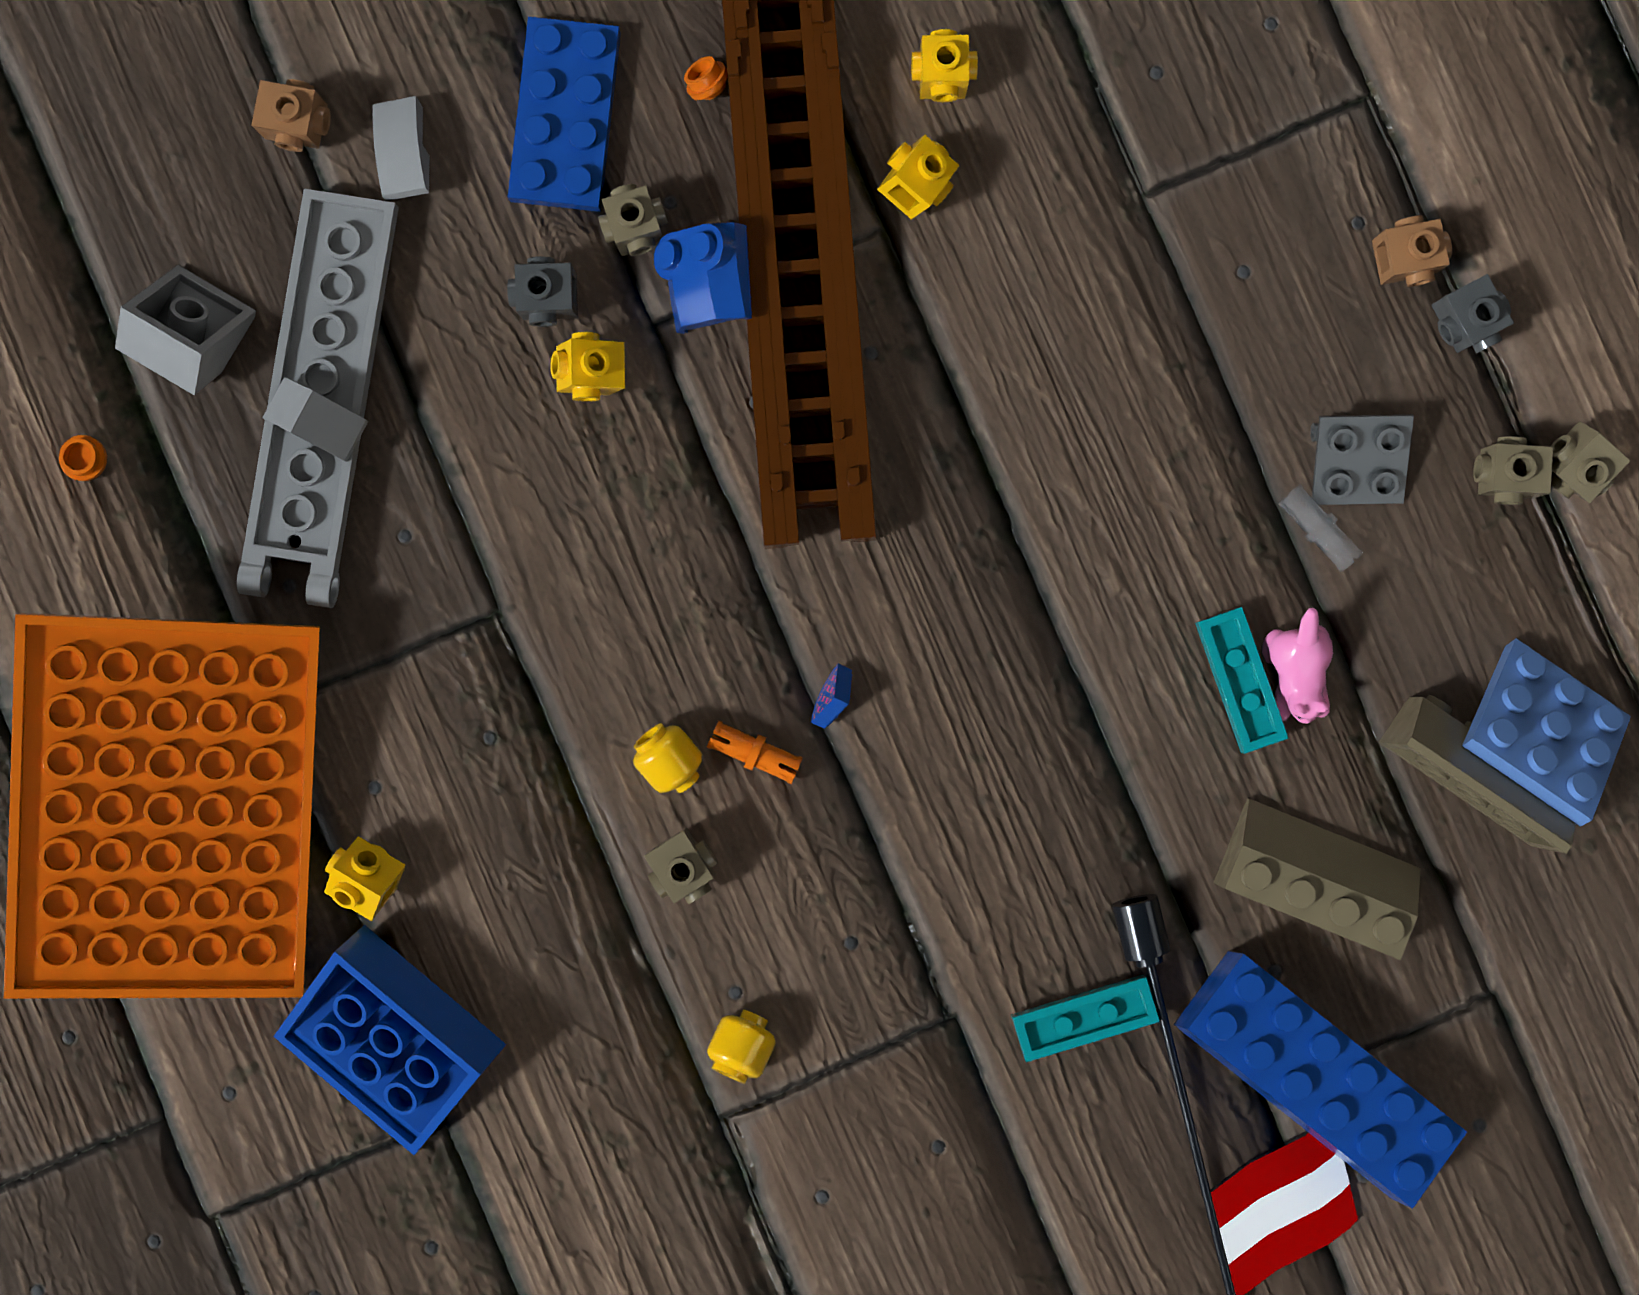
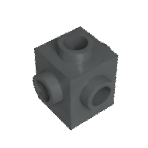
[507,256,578,327]
[1431,274,1514,354]

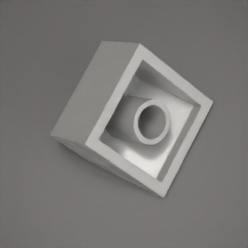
[115,265,256,395]

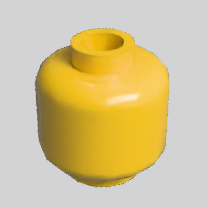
[633,723,702,793]
[707,1009,776,1084]

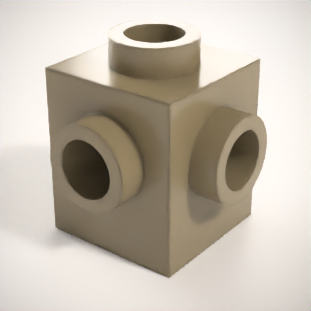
[598,184,668,256]
[1550,421,1631,503]
[1473,436,1553,505]
[644,828,718,904]

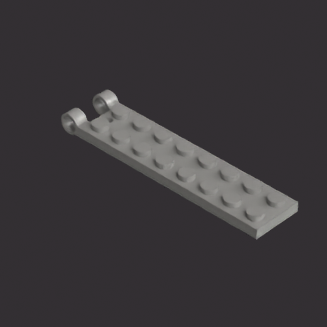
[237,189,399,608]

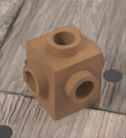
[251,79,331,152]
[1372,215,1452,287]

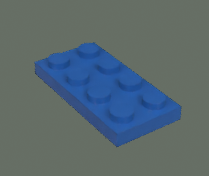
[508,17,621,212]

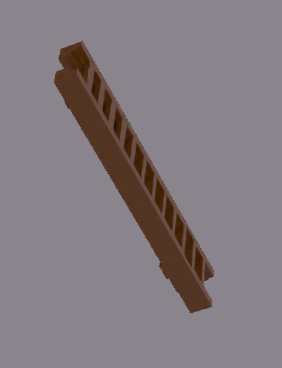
[722,0,876,549]

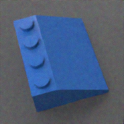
[273,925,507,1155]

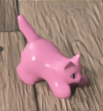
[1262,608,1333,724]

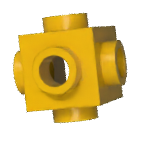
[911,29,978,102]
[877,135,960,220]
[550,332,625,402]
[324,836,406,922]

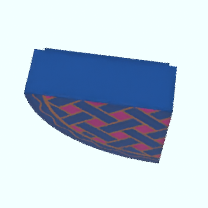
[811,663,852,729]

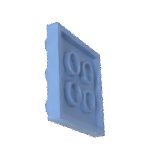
[1462,638,1631,827]

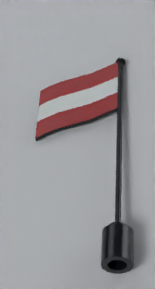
[1112,894,1358,1295]

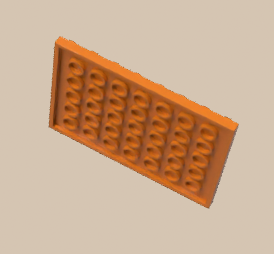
[4,613,320,999]

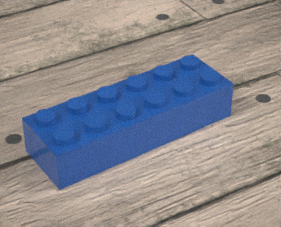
[1173,951,1467,1209]

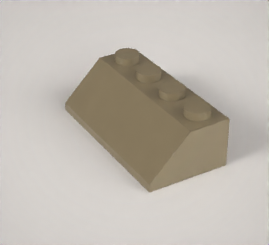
[1378,695,1576,854]
[1213,798,1421,960]

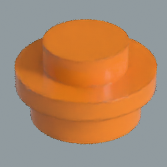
[684,56,728,100]
[59,435,107,481]

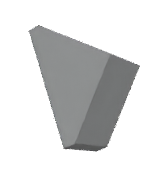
[263,377,368,462]

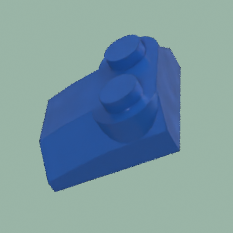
[654,222,752,334]

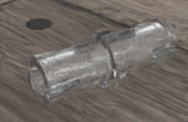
[1278,484,1363,572]

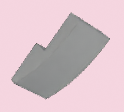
[373,96,430,201]

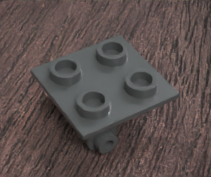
[1310,414,1414,505]

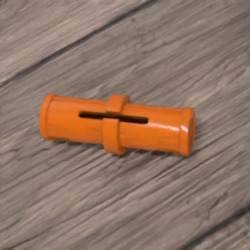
[707,720,803,784]

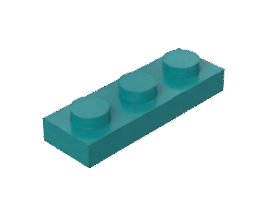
[1195,607,1289,754]
[1011,975,1160,1062]

